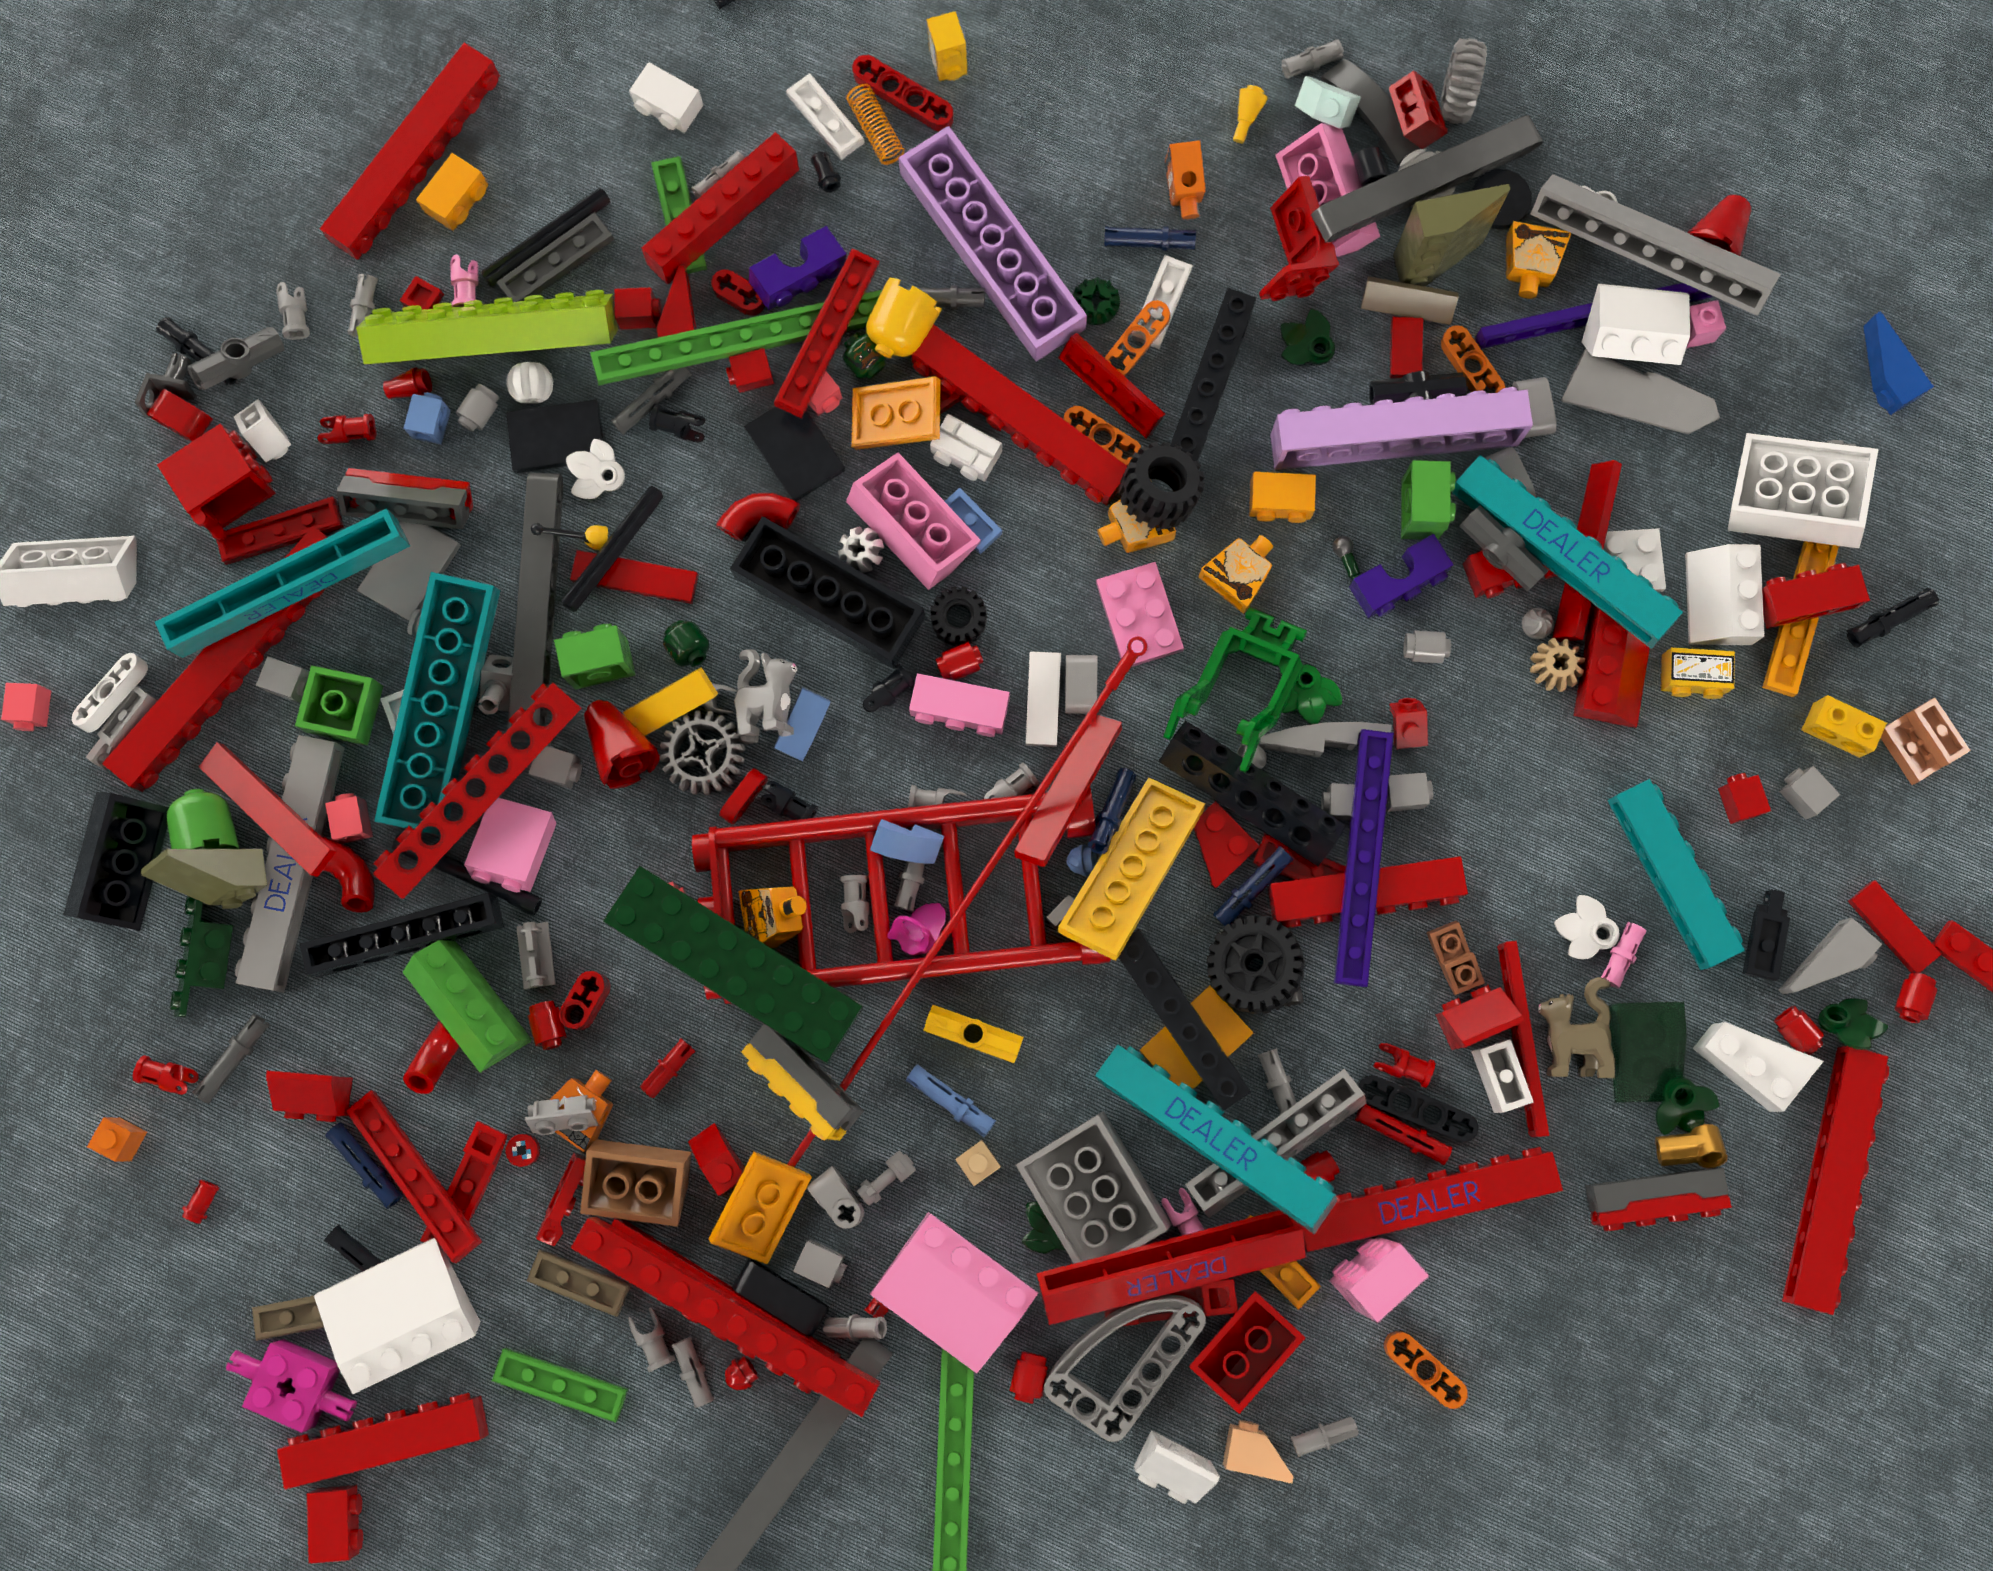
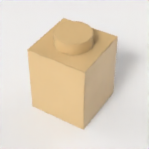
[955,1140,1001,1186]

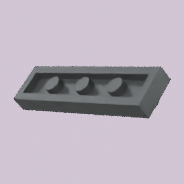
[497,212,614,302]

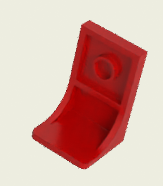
[1259,176,1339,301]

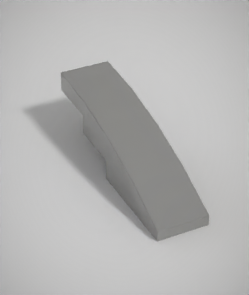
[1258,722,1392,758]

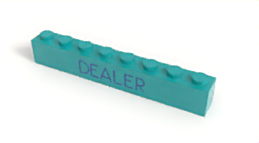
[1452,455,1683,649]
[155,508,410,658]
[1095,1045,1337,1234]

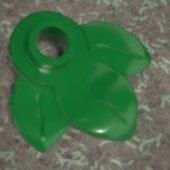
[1282,664,1342,725]

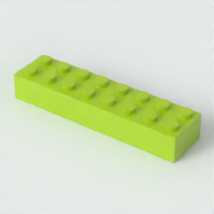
[356,290,618,365]

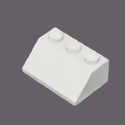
[1581,284,1690,365]
[1685,544,1764,645]

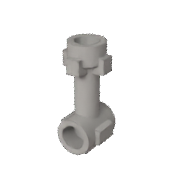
[857,1150,916,1206]

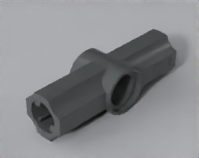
[187,327,284,390]
[1459,505,1549,592]

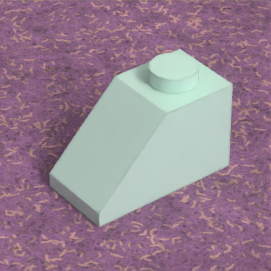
[1295,76,1361,129]

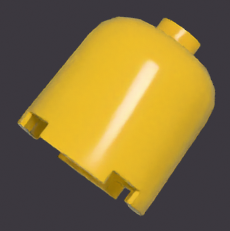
[866,278,942,358]

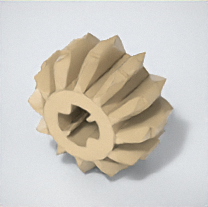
[1530,638,1585,692]

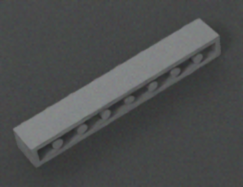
[1530,174,1781,316]

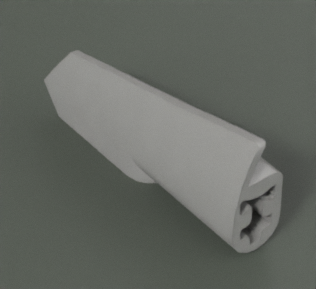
[1561,348,1720,435]

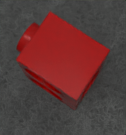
[1389,70,1448,149]

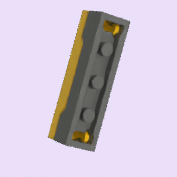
[741,1024,864,1141]

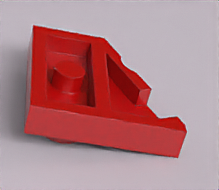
[1193,801,1260,889]

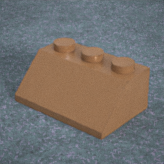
[580,1139,692,1226]

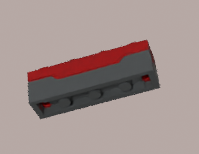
[336,468,473,529]
[1585,1167,1732,1231]

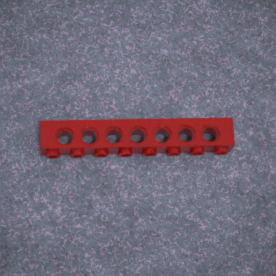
[372,682,582,900]

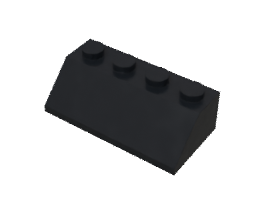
[63,792,169,931]

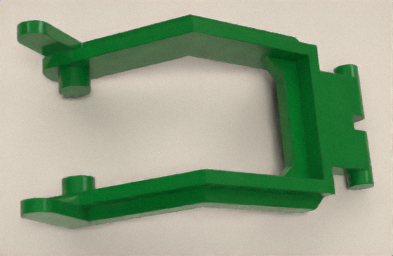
[1163,607,1307,773]

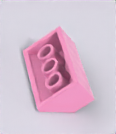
[1276,123,1381,257]
[846,452,981,590]

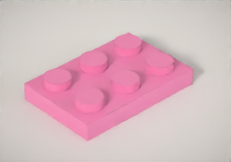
[1096,562,1184,667]

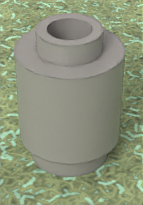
[455,384,499,432]
[1403,630,1451,664]

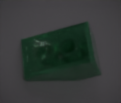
[1608,1002,1687,1102]

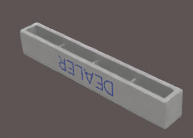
[235,735,345,993]

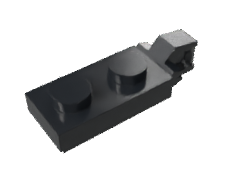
[1742,889,1790,981]

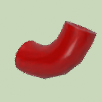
[716,493,800,542]
[322,837,375,913]
[403,1020,460,1094]

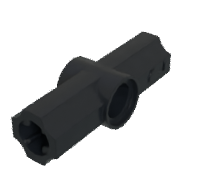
[1369,371,1467,405]

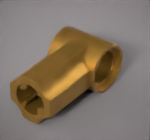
[1655,1124,1728,1168]

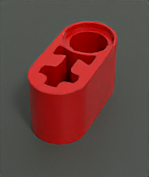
[146,388,213,442]
[559,971,611,1030]

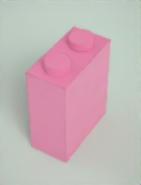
[464,798,556,892]

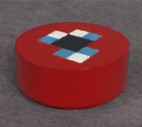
[505,1134,540,1167]

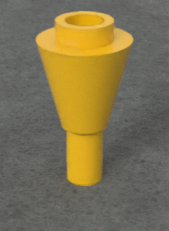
[1233,85,1268,144]

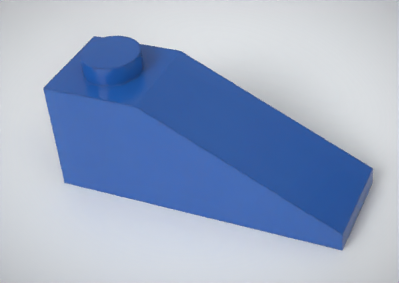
[1863,311,1934,416]

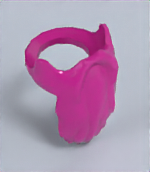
[888,903,946,956]

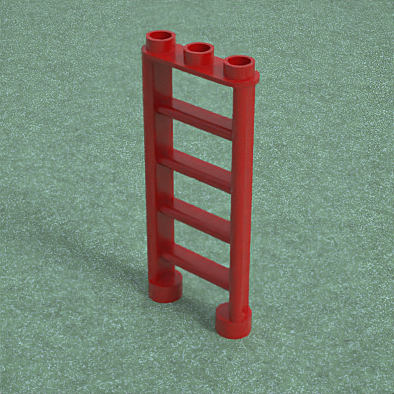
[692,787,1111,1004]

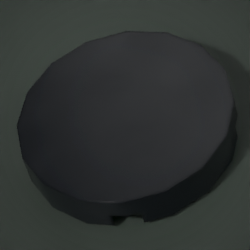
[1472,169,1532,230]

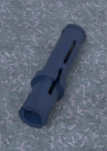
[1104,226,1196,251]
[1088,768,1136,854]
[1213,846,1294,926]
[325,1122,403,1209]

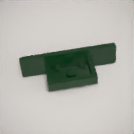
[170,896,233,1018]

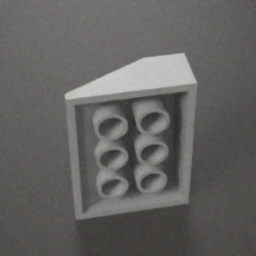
[1016,1111,1172,1263]

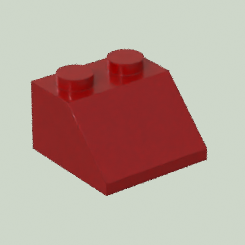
[1435,985,1525,1050]
[266,1071,353,1122]

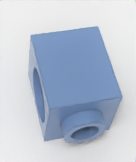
[403,393,451,444]

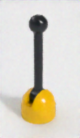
[531,523,608,550]

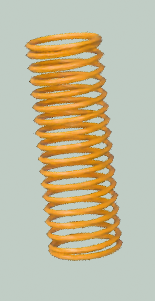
[846,84,905,165]

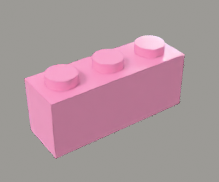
[909,673,1010,737]

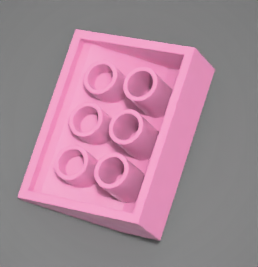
[870,1212,1038,1373]

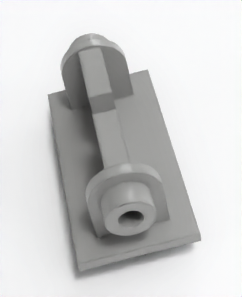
[516,922,556,990]
[525,1095,598,1135]

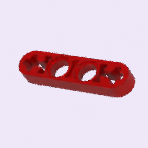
[852,55,954,131]

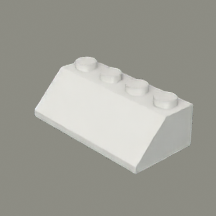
[0,536,137,607]

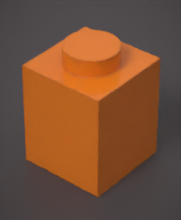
[87,1117,147,1162]

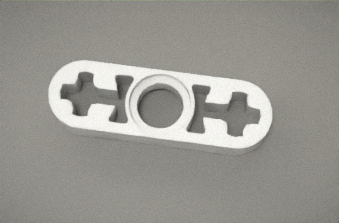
[72,653,148,733]

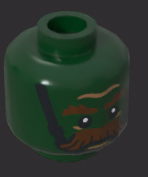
[842,333,888,380]
[663,620,710,667]

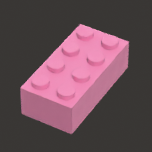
[1329,1237,1429,1323]

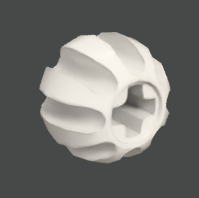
[506,362,553,404]
[838,527,884,573]

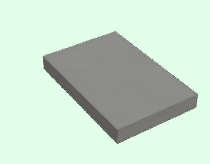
[357,522,461,621]

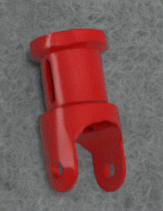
[317,414,376,444]
[1373,1043,1436,1088]
[132,1055,199,1095]

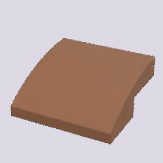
[1881,697,1971,785]

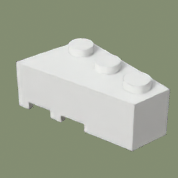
[1692,1022,1823,1112]

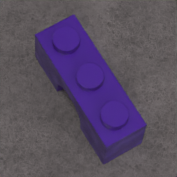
[749,226,846,310]
[1349,534,1454,618]

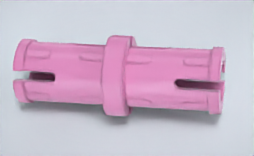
[1601,922,1647,989]

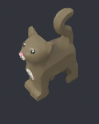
[1538,977,1615,1078]

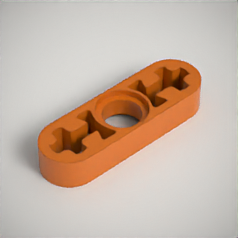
[1105,300,1170,377]
[1441,325,1505,393]
[1063,406,1141,466]
[1384,1331,1468,1409]

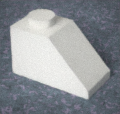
[234,399,291,463]

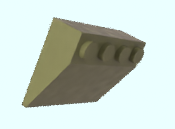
[1393,184,1510,286]

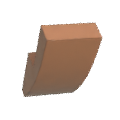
[1426,921,1485,995]

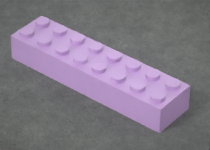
[898,126,1087,362]
[1270,387,1533,470]

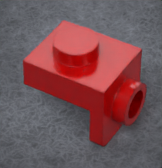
[1389,698,1428,749]

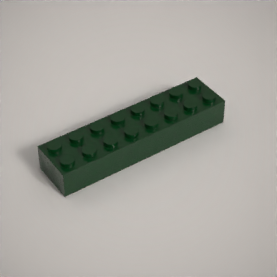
[603,866,863,1064]

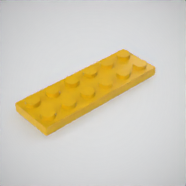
[1058,777,1205,961]

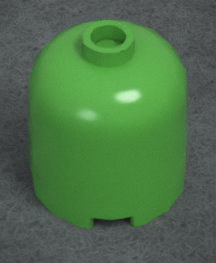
[167,789,239,849]

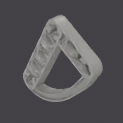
[1044,1294,1206,1442]

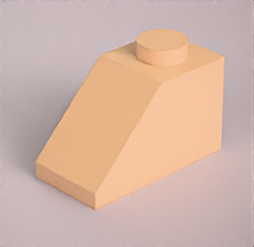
[1223,1420,1293,1483]

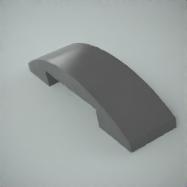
[1321,59,1420,166]

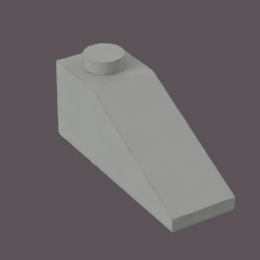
[1778,918,1882,995]

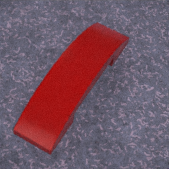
[420,1121,507,1252]
[1104,1278,1238,1326]

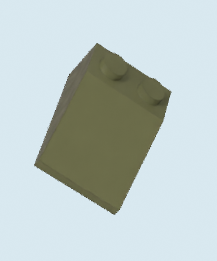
[141,849,267,909]

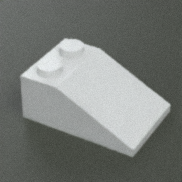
[1134,1430,1220,1504]

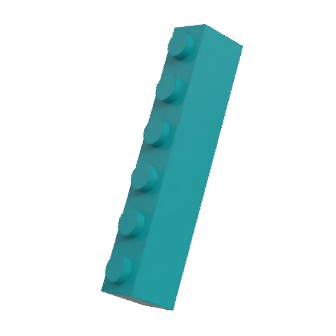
[1607,779,1745,970]

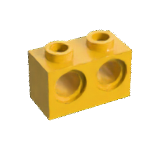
[1801,695,1887,758]

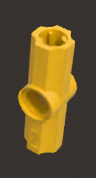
[923,1005,1024,1064]

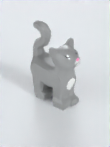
[734,649,797,745]

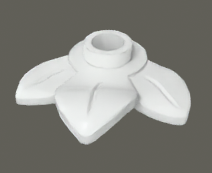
[566,439,625,499]
[1554,895,1620,960]

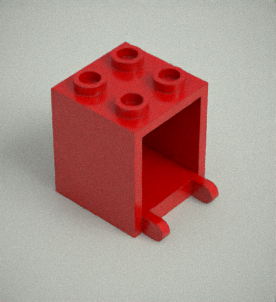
[157,423,276,542]

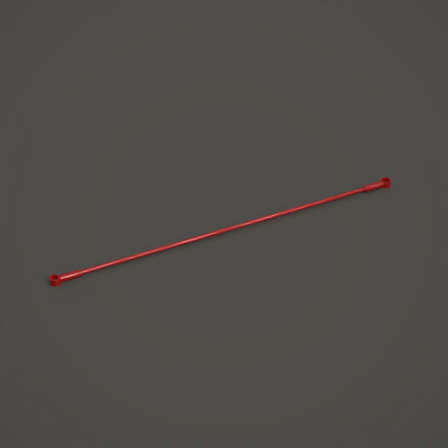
[787,636,1148,1167]

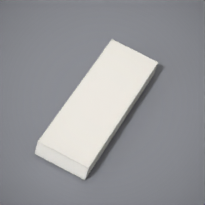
[786,73,865,160]
[1131,255,1193,349]
[1026,652,1061,747]

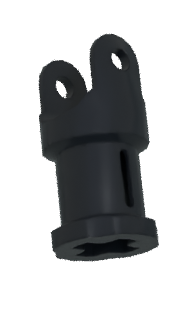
[649,404,705,443]
[863,664,915,712]
[761,781,818,820]

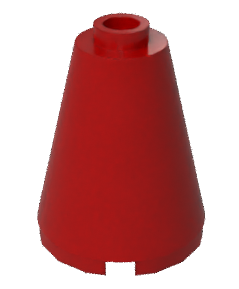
[1687,195,1752,256]
[584,700,660,789]

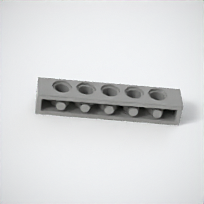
[1185,1069,1367,1218]

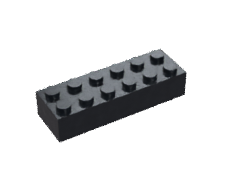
[730,516,926,669]

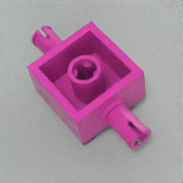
[226,1339,357,1433]

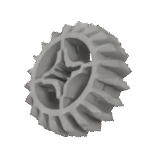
[1440,38,1487,124]
[660,711,745,796]

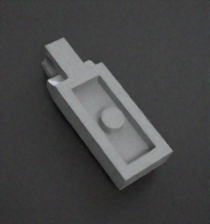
[86,686,157,770]

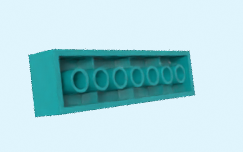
[374,572,501,835]

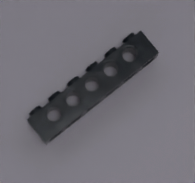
[1170,288,1257,461]
[1158,720,1346,867]
[299,893,504,977]
[1118,929,1252,1111]

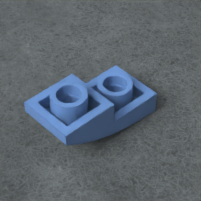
[774,687,831,761]
[870,819,944,864]

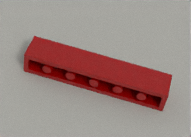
[641,132,799,285]
[1267,856,1468,929]
[277,1392,489,1490]

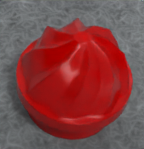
[725,1355,759,1390]

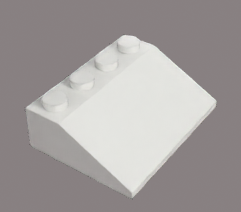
[1728,433,1878,549]
[314,1238,481,1394]

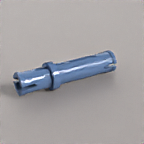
[906,1064,996,1138]

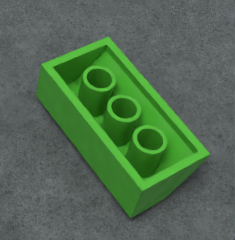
[403,940,532,1073]

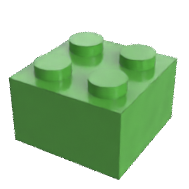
[1401,460,1456,540]
[554,624,636,690]
[295,665,384,746]

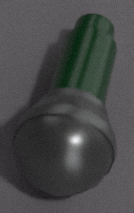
[1332,536,1361,581]

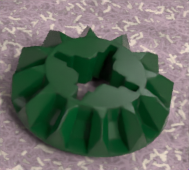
[1073,276,1120,325]

